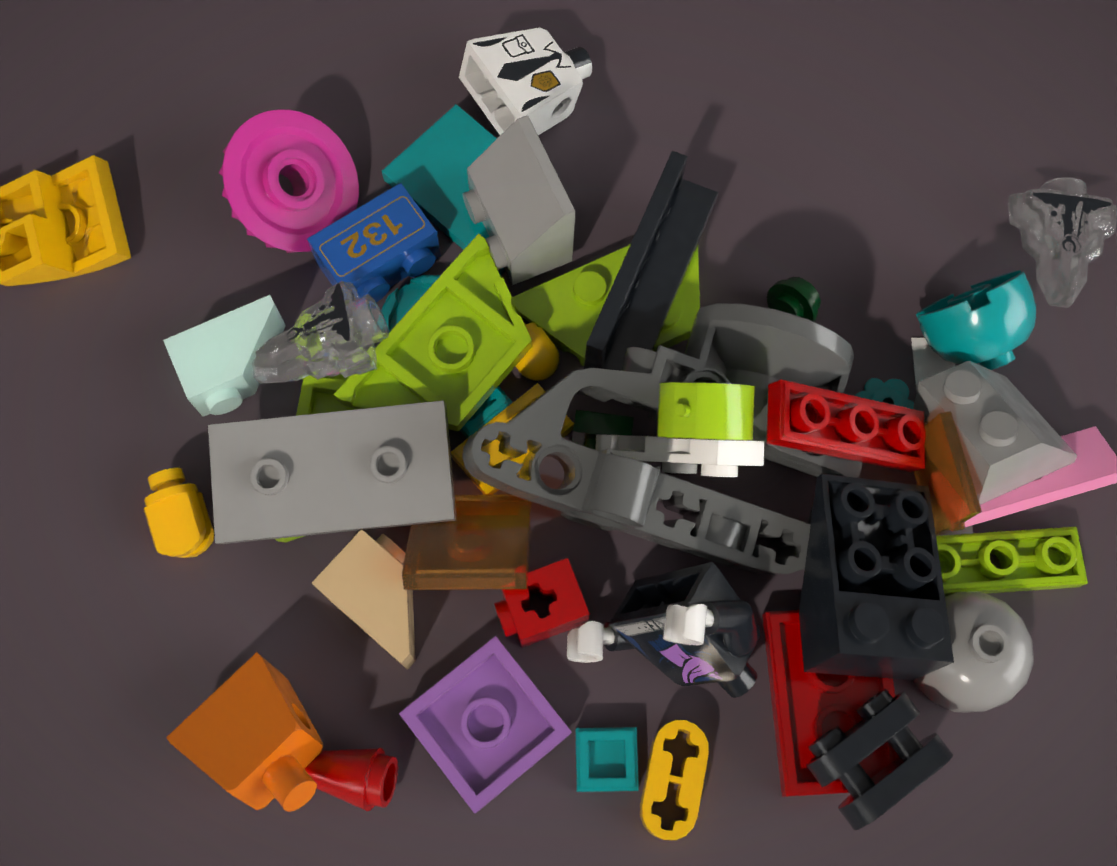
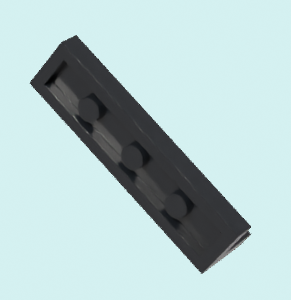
[584,151,719,371]

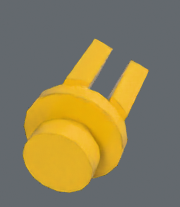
[144,468,214,558]

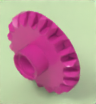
[219,109,359,253]

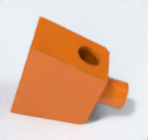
[166,652,323,812]

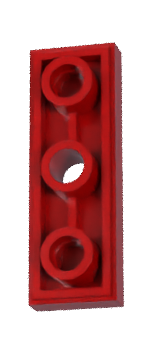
[767,379,926,472]

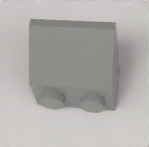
[462,115,575,285]
[913,361,1078,506]

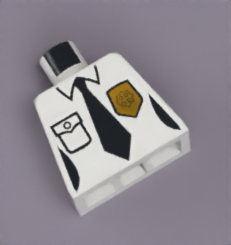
[459,27,592,135]

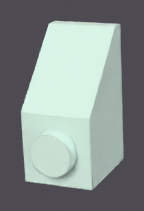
[163,295,286,417]

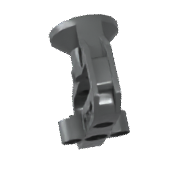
[462,303,863,574]

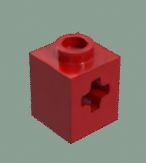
[494,558,590,648]

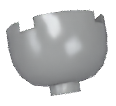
[913,592,1034,713]

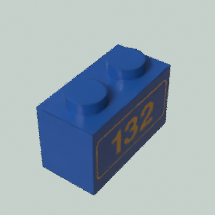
[307,183,441,312]

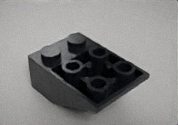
[799,473,954,680]

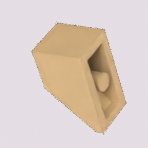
[312,529,416,670]

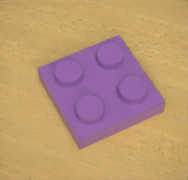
[399,636,572,814]

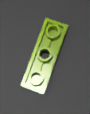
[936,527,1088,596]

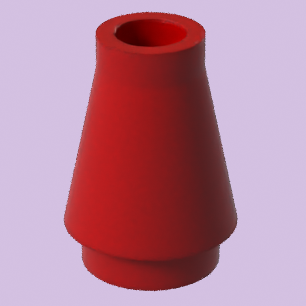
[305,748,398,811]

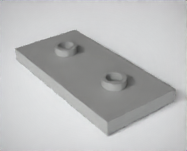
[208,401,457,544]

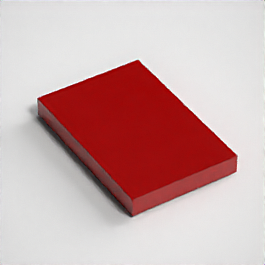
[762,610,899,797]

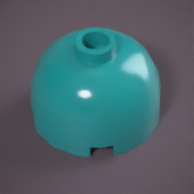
[916,270,1037,370]

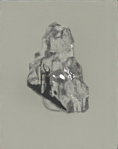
[1008,177,1117,308]
[252,281,389,384]

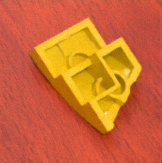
[0,155,131,286]

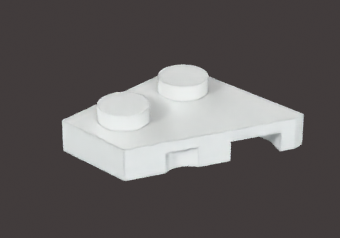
[596,434,764,477]

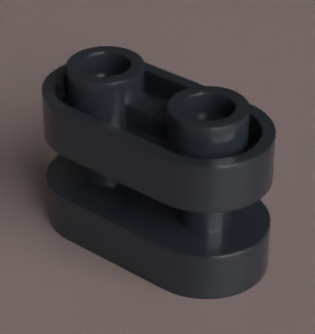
[806,688,953,830]

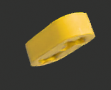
[640,720,709,840]

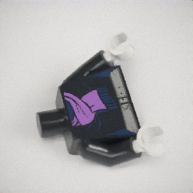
[567,562,760,698]

